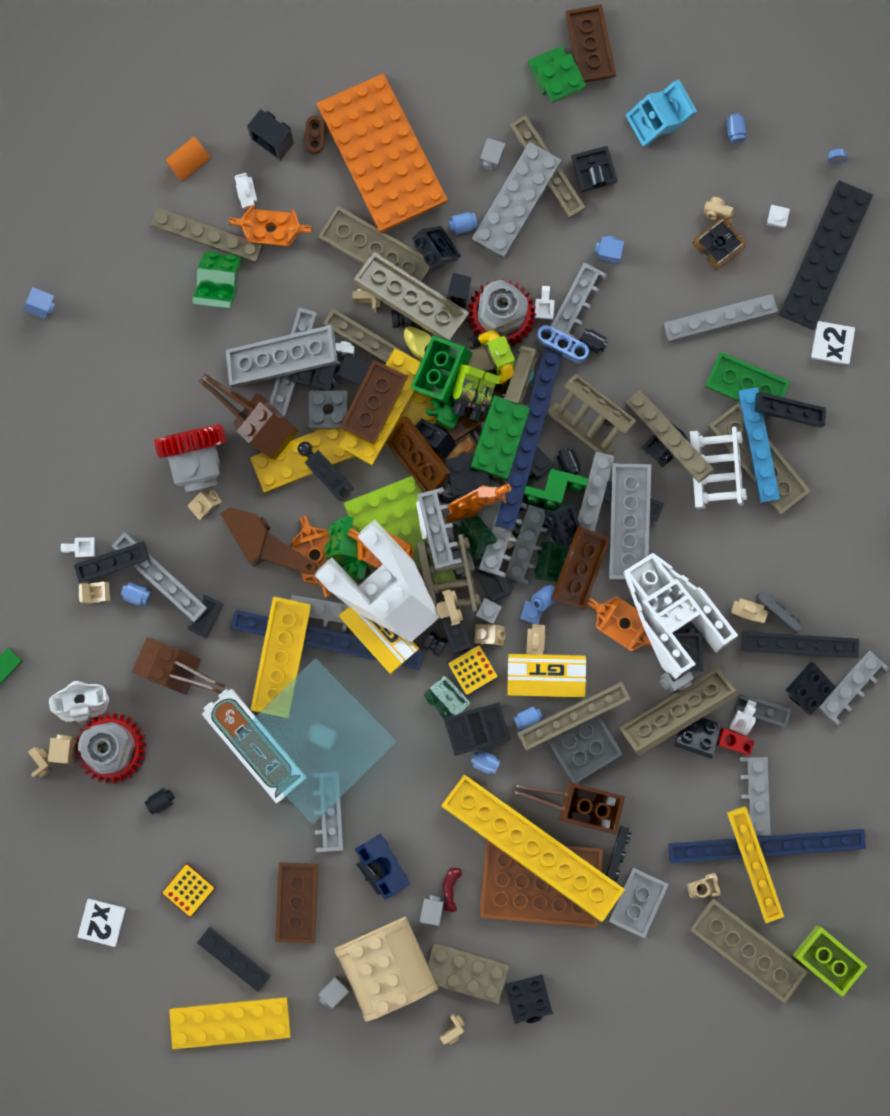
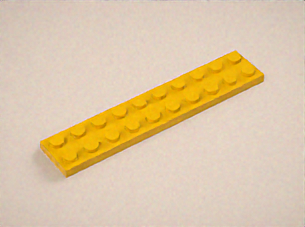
[250,392,437,493]
[441,774,625,922]

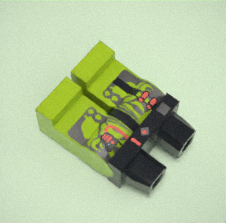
[450,364,501,422]

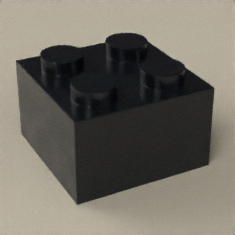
[247,109,294,161]

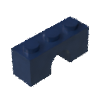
[355,833,411,900]

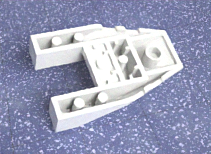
[315,519,440,642]
[623,553,738,682]

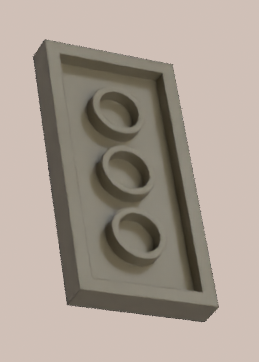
[428,942,509,1004]

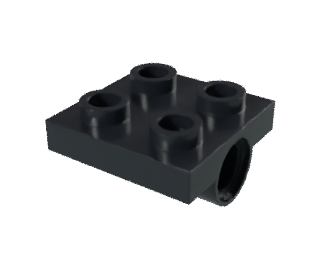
[571,146,618,192]
[786,662,836,716]
[675,718,721,759]
[504,974,553,1024]

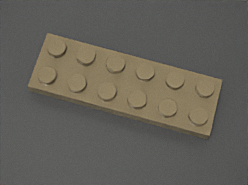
[318,205,431,282]
[353,252,469,341]
[708,402,811,515]
[619,668,738,756]
[689,898,808,1004]

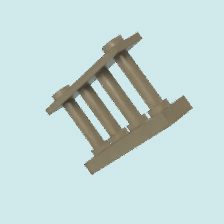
[546,374,636,455]
[417,534,481,611]

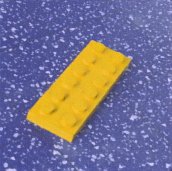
[339,348,421,466]
[251,596,312,718]
[169,997,291,1049]

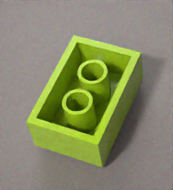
[792,925,867,997]

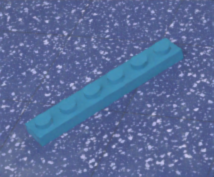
[738,387,780,503]

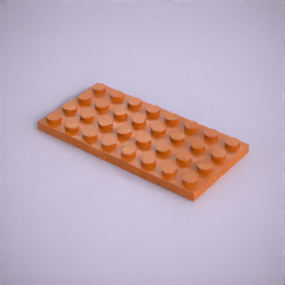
[316,73,448,233]

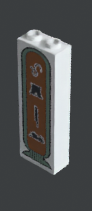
[202,689,308,803]

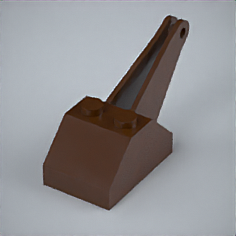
[199,374,299,460]
[220,507,317,574]
[132,637,225,695]
[513,782,625,835]

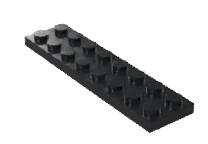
[779,180,873,330]

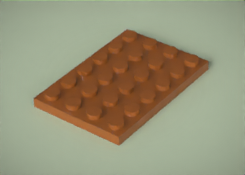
[480,839,603,928]

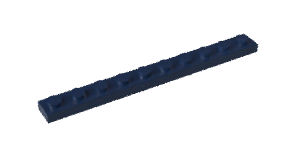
[495,349,562,531]
[231,610,423,670]
[668,829,866,863]

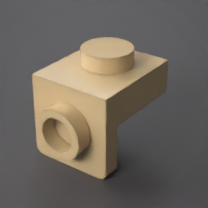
[353,288,380,313]
[188,488,222,520]
[78,582,110,604]
[474,624,506,645]
[28,747,52,778]
[440,1013,465,1045]

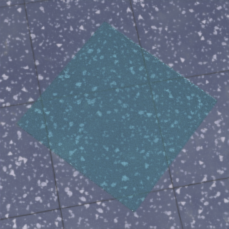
[232,658,397,824]

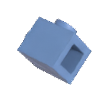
[594,236,624,264]
[23,287,55,319]

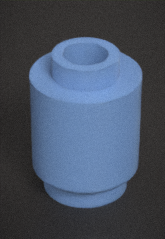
[726,113,747,143]
[449,212,477,235]
[121,582,151,606]
[531,585,556,611]
[513,706,543,732]
[471,750,500,775]

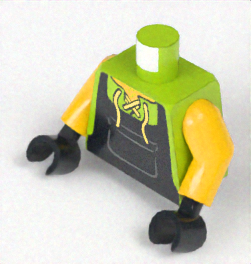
[467,330,515,391]

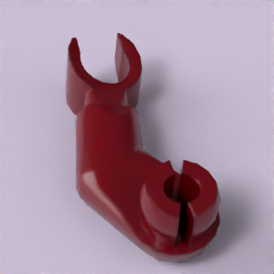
[442,867,462,912]

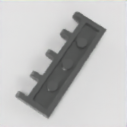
[505,504,549,585]

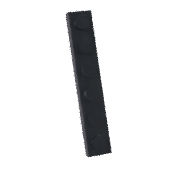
[741,632,859,658]

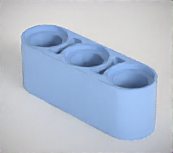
[537,325,589,364]

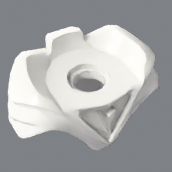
[49,681,109,724]

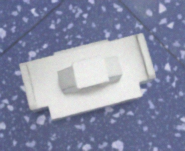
[235,173,258,210]

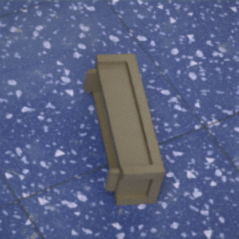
[502,346,538,405]

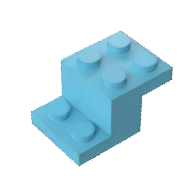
[625,80,697,147]

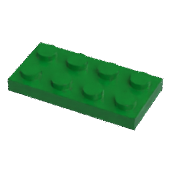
[705,351,790,417]
[470,395,530,480]

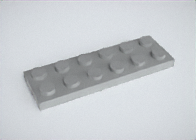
[472,142,562,259]
[226,325,338,388]
[609,463,651,579]

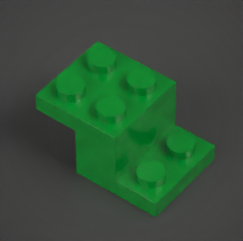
[528,46,586,103]
[192,252,241,308]
[523,469,588,510]
[324,516,367,582]

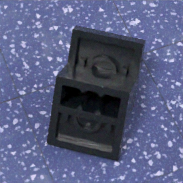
[443,702,510,756]

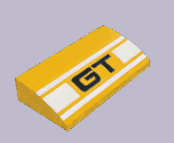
[339,607,419,675]
[507,654,586,697]

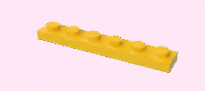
[727,806,784,923]

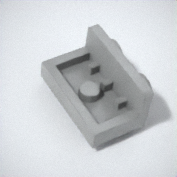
[659,672,694,692]

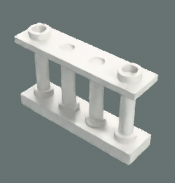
[690,427,747,510]

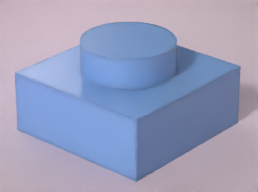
[520,601,543,625]

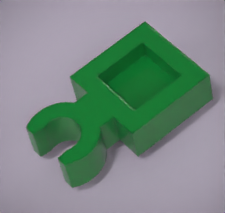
[425,400,460,430]

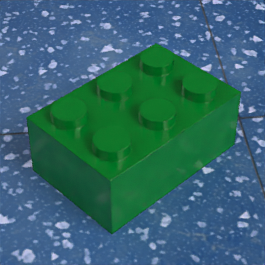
[410,335,473,406]

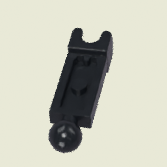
[297,442,354,501]

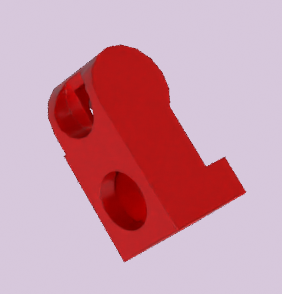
[716,728,755,756]

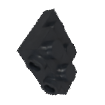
[412,226,461,269]
[290,353,341,391]
[446,454,491,499]
[664,629,703,672]

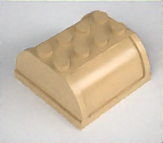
[334,916,438,1022]

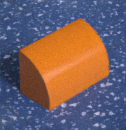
[165,136,211,182]

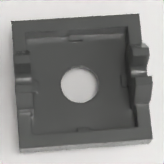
[309,391,348,430]

